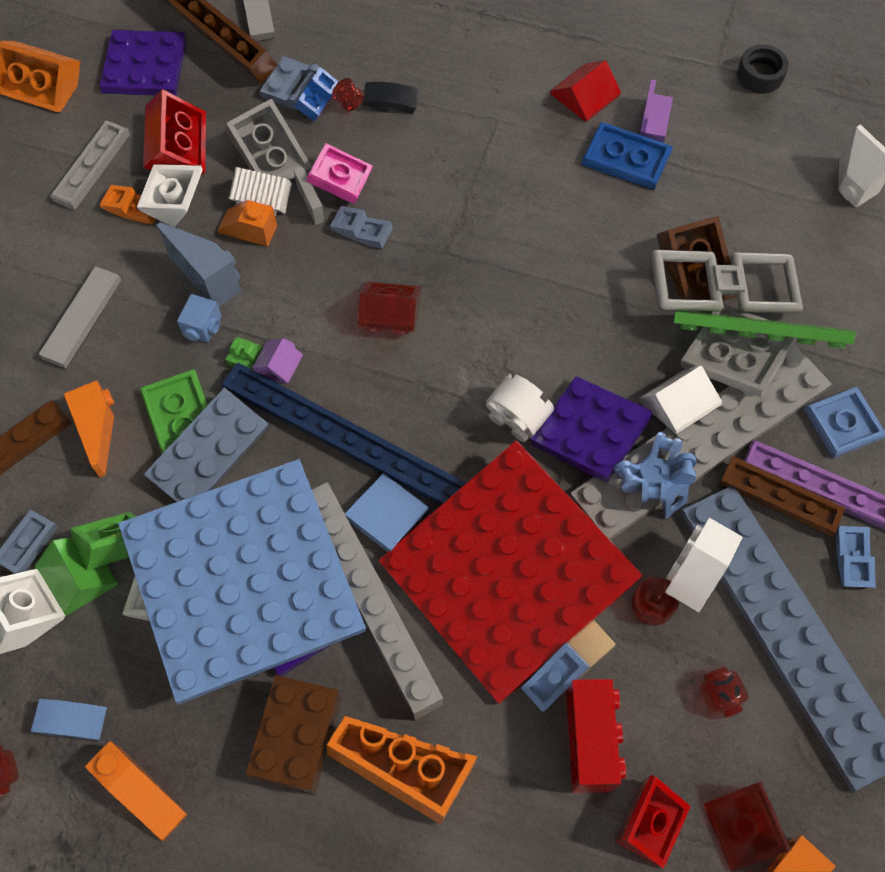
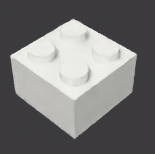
[665,518,743,612]

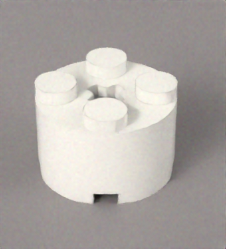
[486,374,554,442]

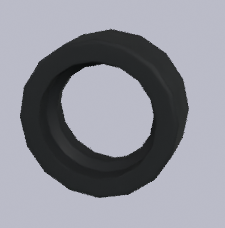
[737,44,789,94]

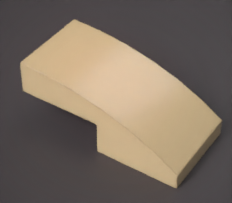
[569,620,616,680]

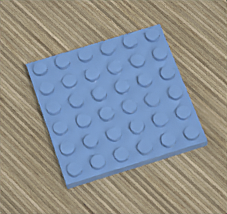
[118,459,366,705]

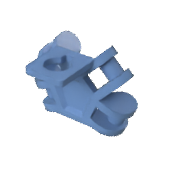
[614,432,696,518]

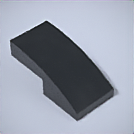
[362,82,418,114]

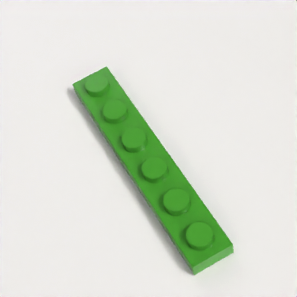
[674,311,856,348]

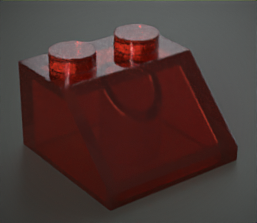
[358,281,422,334]

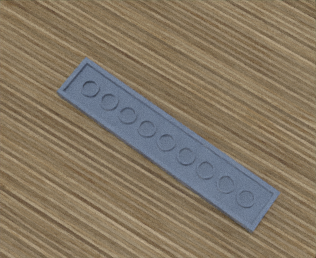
[680,487,885,792]

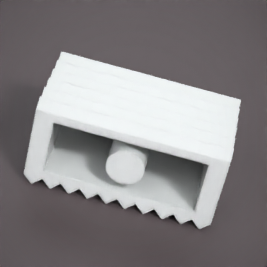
[229,167,292,216]

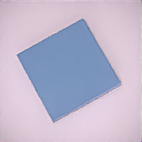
[804,387,885,459]
[345,473,429,552]

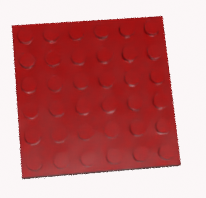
[379,440,642,704]

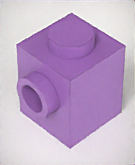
[252,338,303,384]

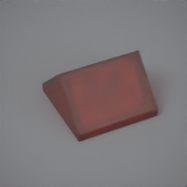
[703,782,792,872]

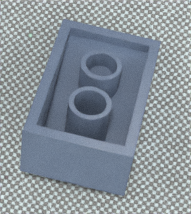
[156,222,242,307]

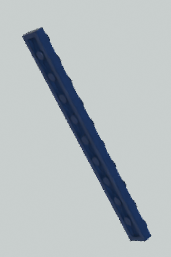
[222,362,466,505]

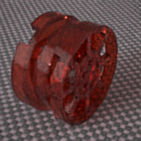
[632,577,679,626]

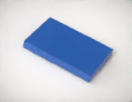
[582,122,673,190]

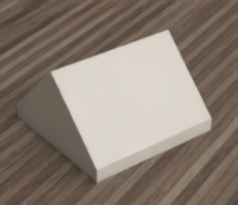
[137,165,203,227]
[639,365,722,434]

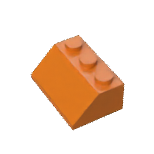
[0,41,81,112]

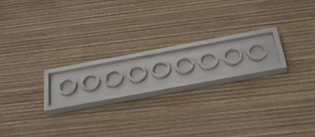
[569,344,832,540]

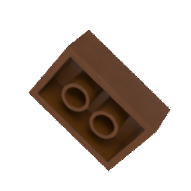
[246,675,341,795]

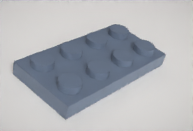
[144,388,269,502]

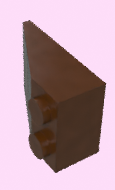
[656,216,736,300]

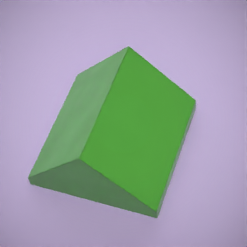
[70,512,137,570]
[35,537,119,616]

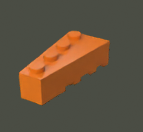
[327,716,478,825]

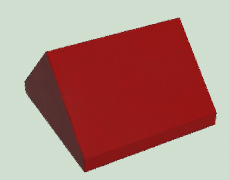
[550,60,621,122]
[615,775,691,869]

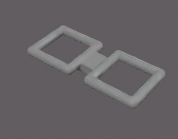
[651,250,803,314]

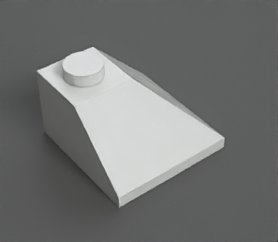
[838,125,885,208]
[0,569,65,654]

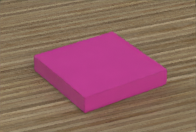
[306,143,373,204]

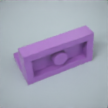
[639,80,673,143]

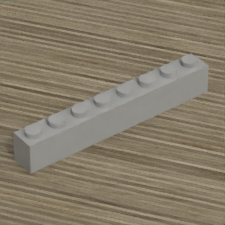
[312,482,443,721]

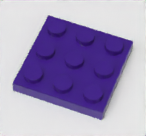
[100,30,187,96]
[531,376,652,483]

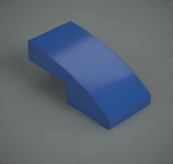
[294,67,340,121]

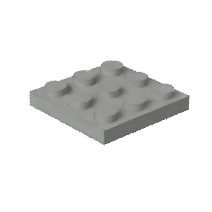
[681,304,797,398]

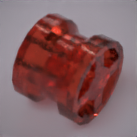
[332,78,364,111]

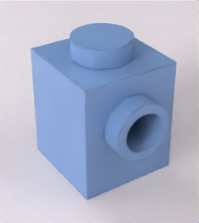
[177,294,222,343]

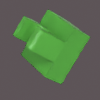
[225,337,263,371]

